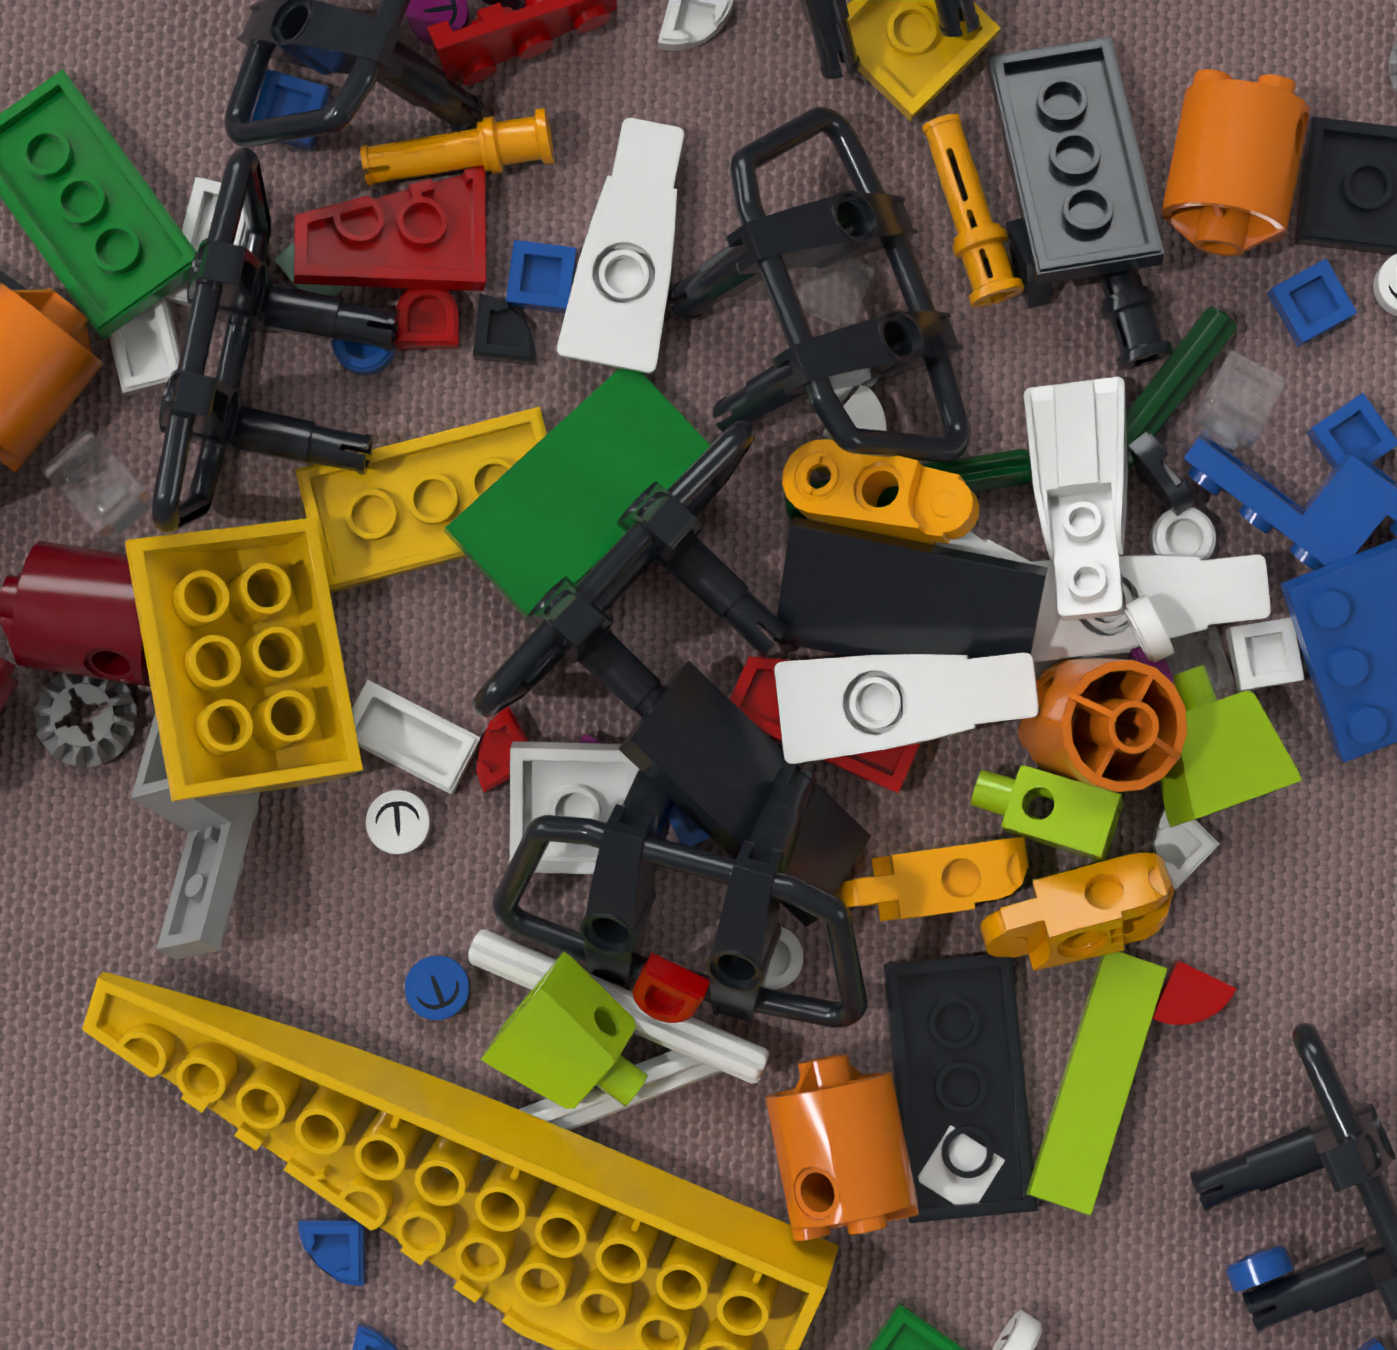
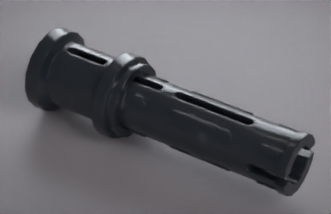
[1099,269,1173,370]

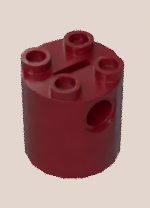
[0,541,151,687]

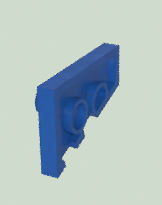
[1280,538,1397,763]

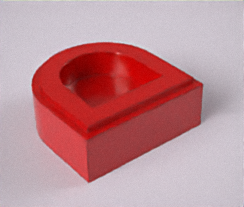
[395,288,460,350]
[633,952,710,1023]

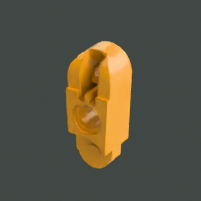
[782,439,980,545]
[835,836,1030,922]
[980,852,1174,971]

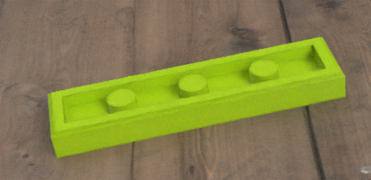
[1026,952,1168,1216]

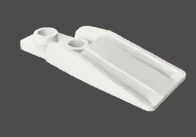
[557,118,684,374]
[1024,377,1128,621]
[1023,554,1271,663]
[774,653,1040,764]

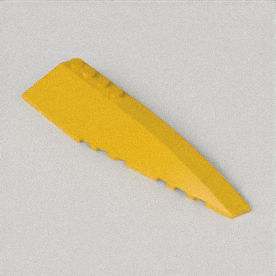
[82,971,839,1350]

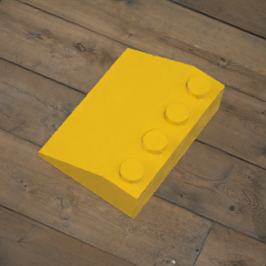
[125,517,363,802]

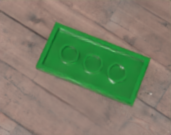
[0,69,197,339]
[443,368,710,624]

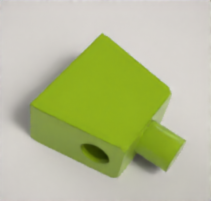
[1159,665,1302,828]
[971,765,1124,862]
[481,951,648,1109]

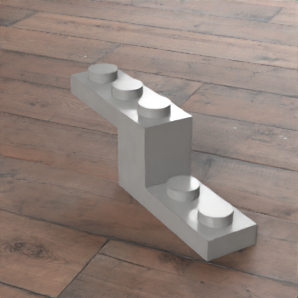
[131,713,260,960]

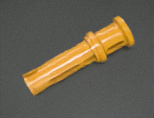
[360,107,555,186]
[922,114,1025,308]

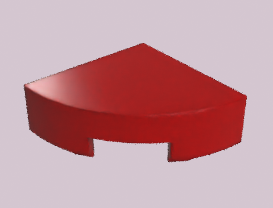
[476,706,529,793]
[1152,960,1237,1025]

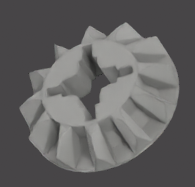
[33,673,137,767]

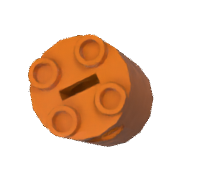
[1161,69,1311,256]
[0,283,104,473]
[1018,657,1187,792]
[765,1053,919,1241]

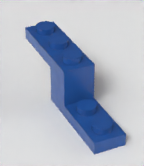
[1183,431,1397,570]

